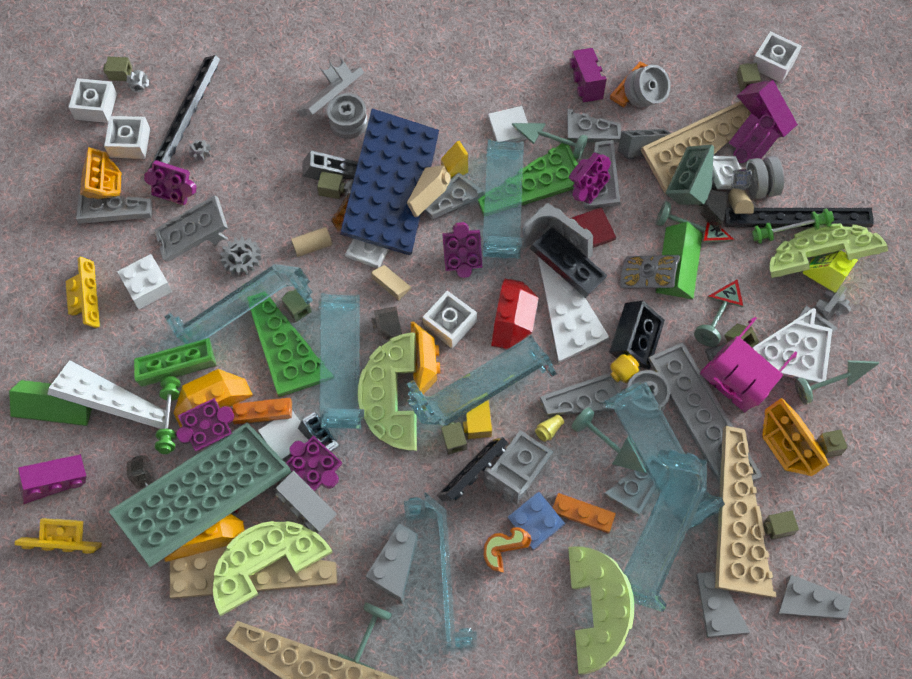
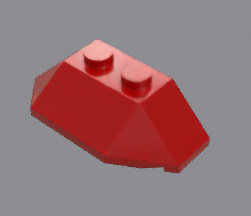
[491,278,539,349]

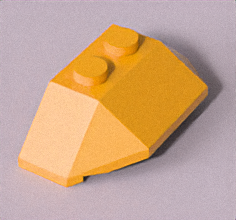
[80,147,122,199]
[410,322,441,400]
[173,369,253,427]
[762,398,829,476]
[164,513,245,562]

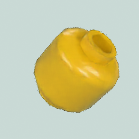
[610,354,639,383]

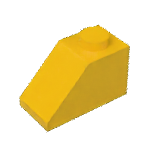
[441,140,468,179]
[463,394,492,439]

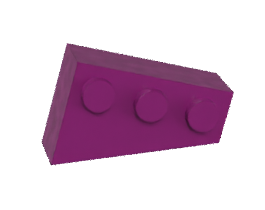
[569,48,607,103]
[737,80,798,138]
[18,454,86,505]

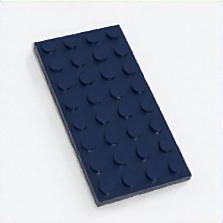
[340,108,439,255]

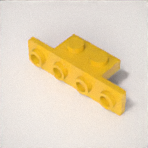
[65,257,100,328]
[14,518,102,554]

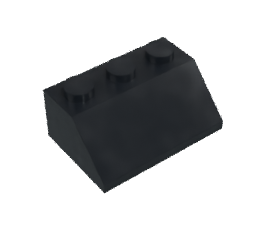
[609,300,665,370]

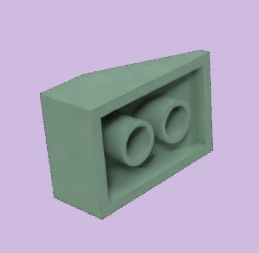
[665,145,714,205]

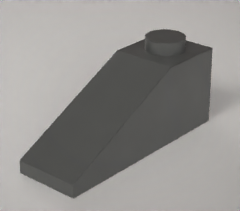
[618,129,671,159]
[302,150,358,180]

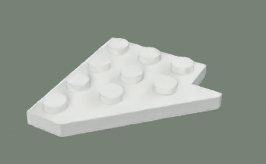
[753,308,832,384]

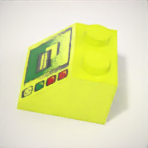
[803,250,858,293]

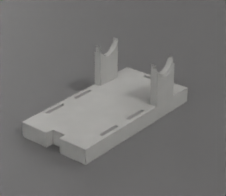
[297,57,365,117]
[154,195,229,262]

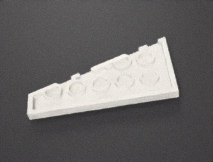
[538,257,609,364]
[48,360,171,429]

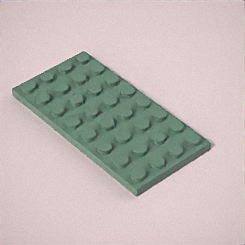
[109,422,291,567]

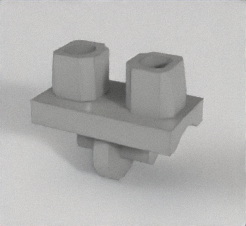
[815,285,851,321]

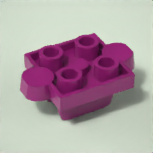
[728,114,780,163]
[568,152,611,204]
[144,160,197,205]
[442,222,483,278]
[176,398,234,452]
[286,436,342,492]

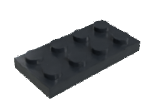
[529,227,608,298]
[437,437,508,501]

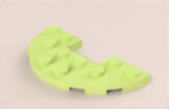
[770,223,888,278]
[358,332,417,451]
[213,521,332,616]
[568,546,634,675]

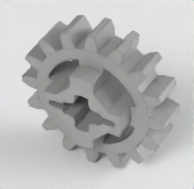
[220,236,262,276]

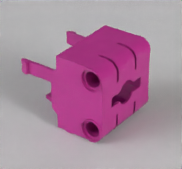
[699,317,797,413]

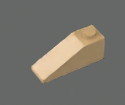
[407,165,451,217]

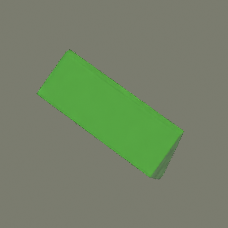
[656,222,703,299]
[134,338,217,387]
[9,380,92,426]

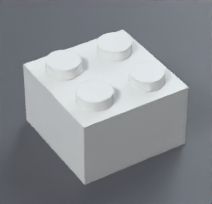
[753,31,802,83]
[68,78,117,123]
[104,116,150,159]
[117,254,172,309]
[423,291,477,349]

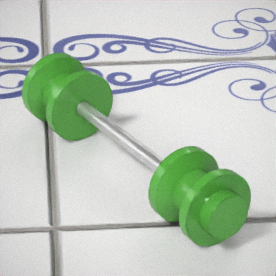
[751,208,834,244]
[155,376,180,454]

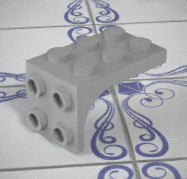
[522,203,593,259]
[484,430,553,504]

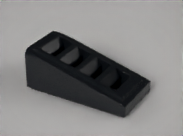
[298,412,339,451]

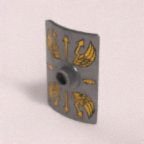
[620,255,680,288]

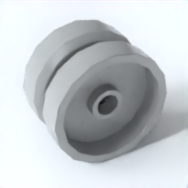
[624,65,670,108]
[327,93,367,139]
[746,156,784,199]
[624,370,671,420]

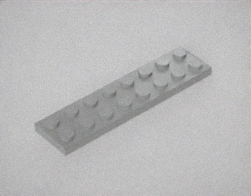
[648,342,762,484]

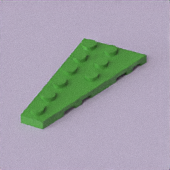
[478,143,578,218]
[246,290,334,397]

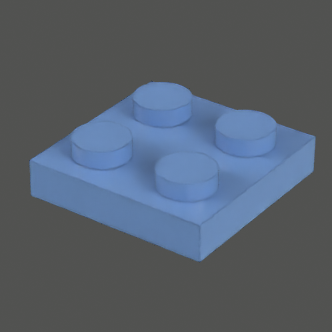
[508,492,565,550]

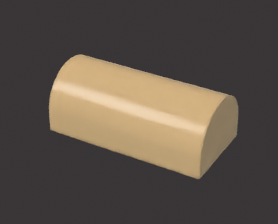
[728,187,754,214]
[291,227,332,257]

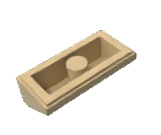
[371,265,411,301]

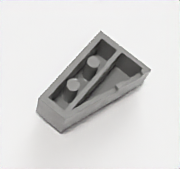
[273,471,337,533]
[366,523,418,602]

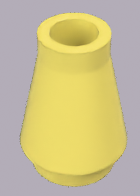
[535,414,564,442]

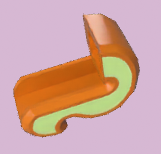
[483,527,531,573]

